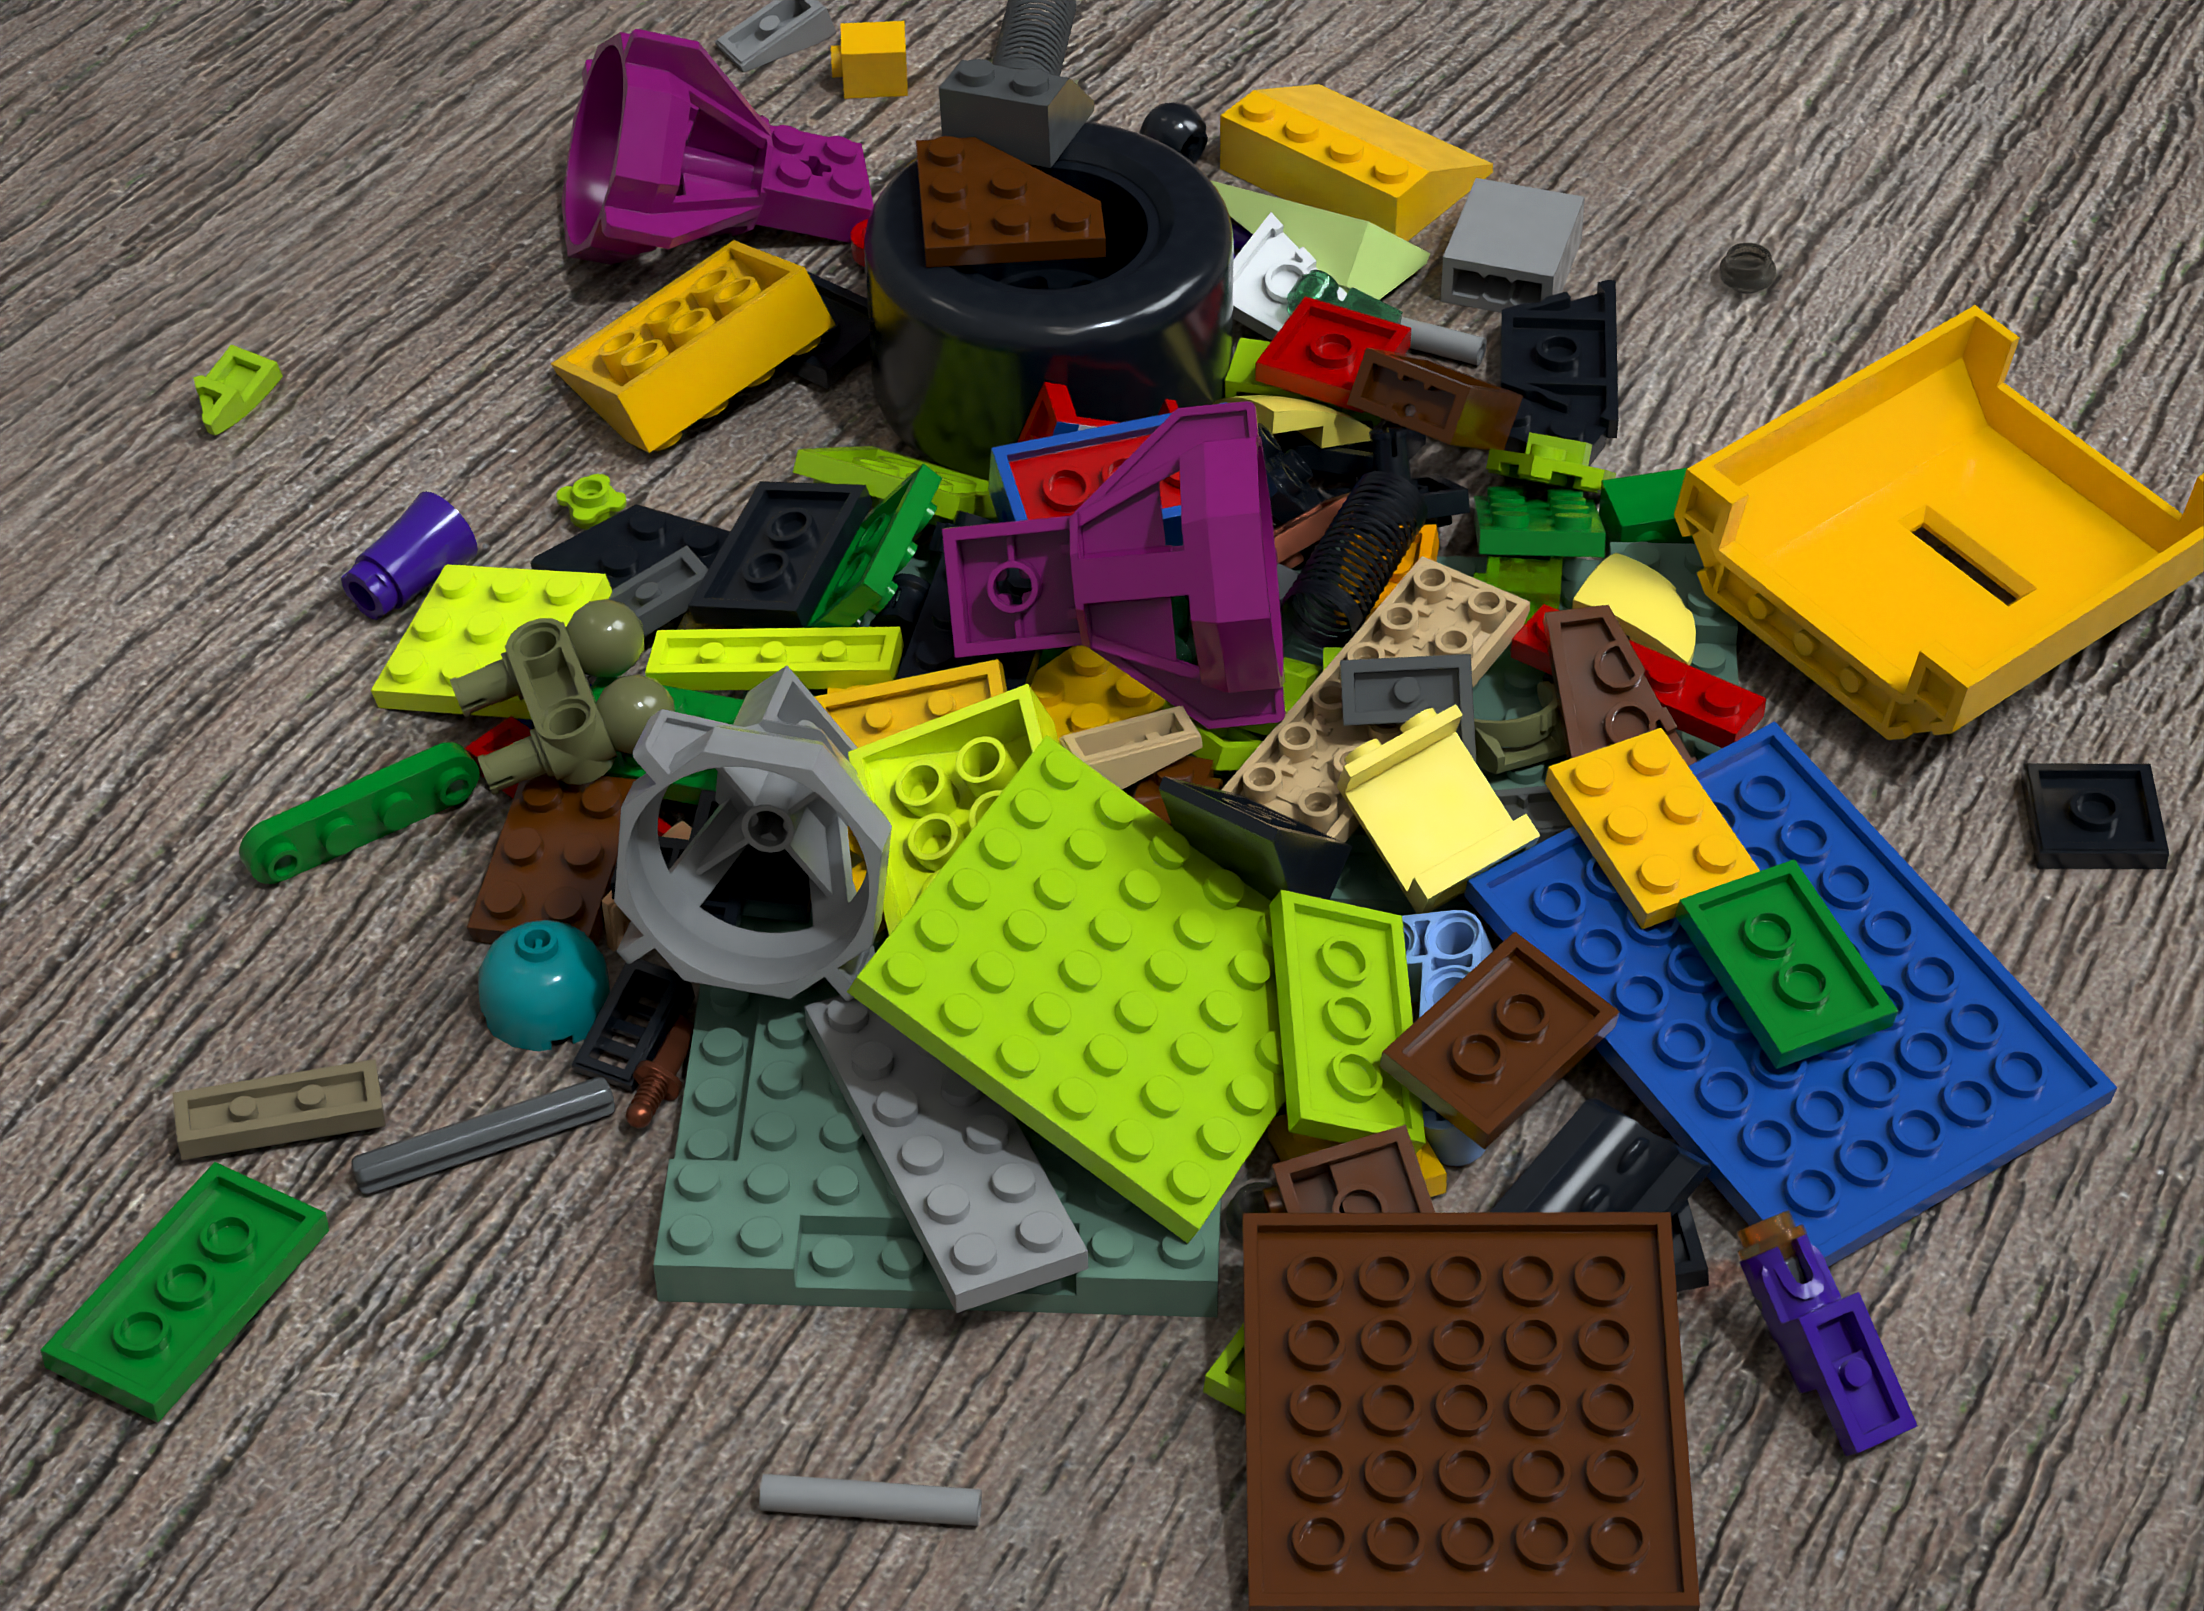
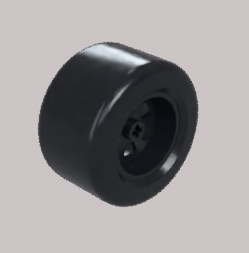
[864,121,1234,481]

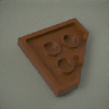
[916,136,1106,267]

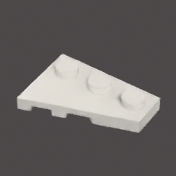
[1233,212,1366,340]

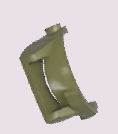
[1474,681,1566,774]

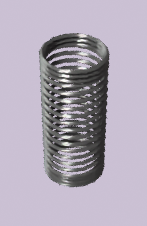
[992,0,1076,76]

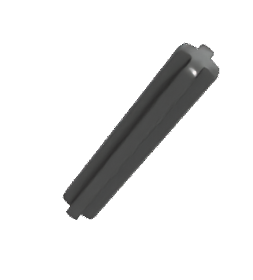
[351,1077,615,1195]

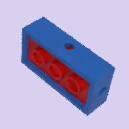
[988,402,1227,546]

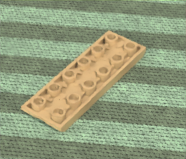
[1221,556,1530,842]

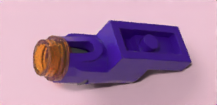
[1737,1210,1918,1456]

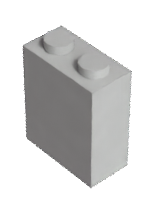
[1441,178,1585,313]

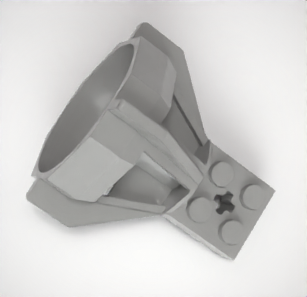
[614,666,892,1001]

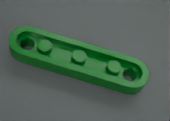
[239,742,480,884]

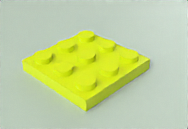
[371,564,613,719]

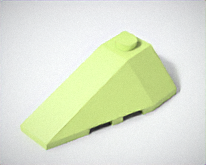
[1210,180,1430,302]

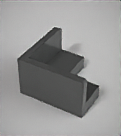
[1340,654,1476,762]

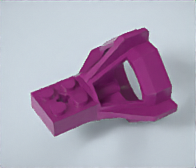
[561,29,874,265]
[942,401,1286,729]

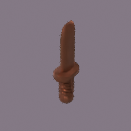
[625,1014,694,1129]

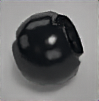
[1139,102,1208,164]

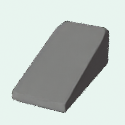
[714,0,836,72]

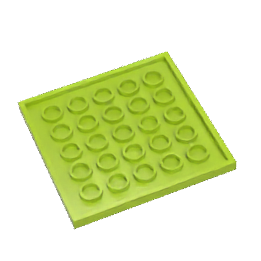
[847,735,1286,1244]

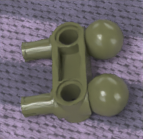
[450,599,675,795]

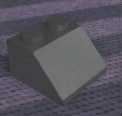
[939,59,1094,168]

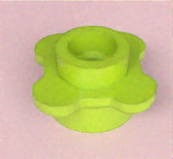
[556,474,627,530]

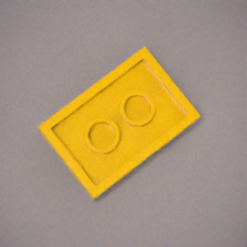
[1545,728,1760,929]

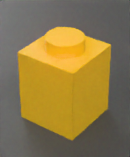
[831,21,908,99]

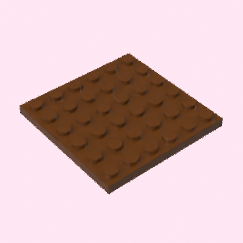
[1242,1212,1700,1611]

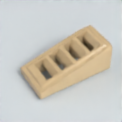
[1059,706,1203,790]

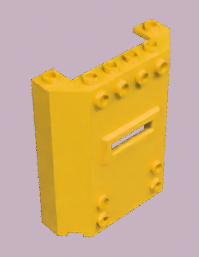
[1674,305,2204,740]

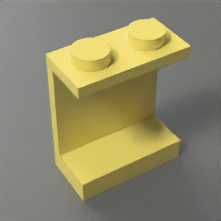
[1337,704,1540,914]

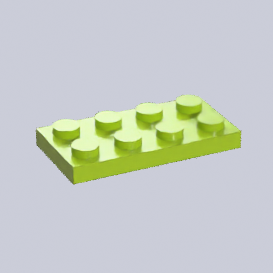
[1270,890,1426,1153]

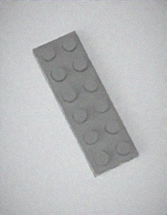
[805,995,1088,1313]

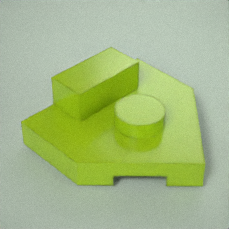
[1486,432,1616,494]

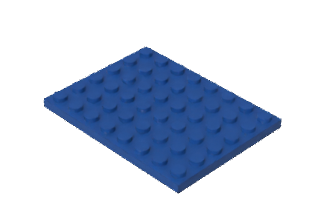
[1464,721,2117,1267]

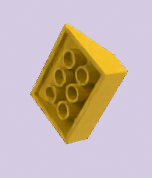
[1220,84,1493,241]
[551,240,835,453]

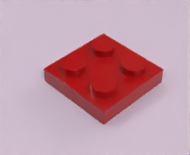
[1255,296,1411,413]

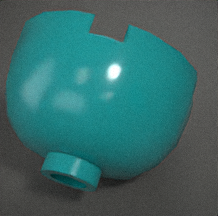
[478,920,610,1051]

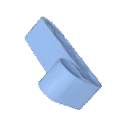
[1402,910,1493,1166]

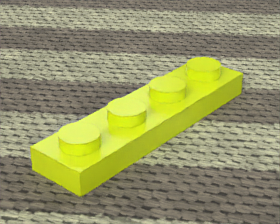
[645,626,904,691]

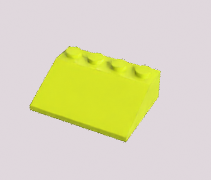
[848,684,1059,935]

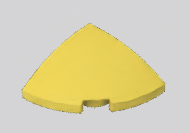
[1213,395,1373,448]
[1572,553,1696,665]

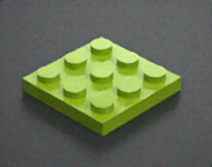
[793,446,999,526]

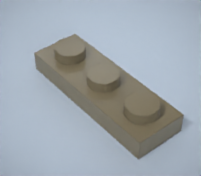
[172,1059,386,1160]

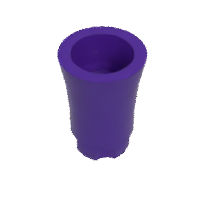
[341,491,478,620]

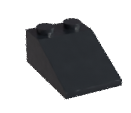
[1159,776,1353,902]

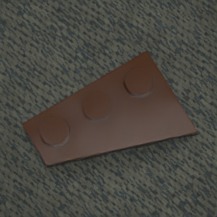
[1543,604,1697,766]

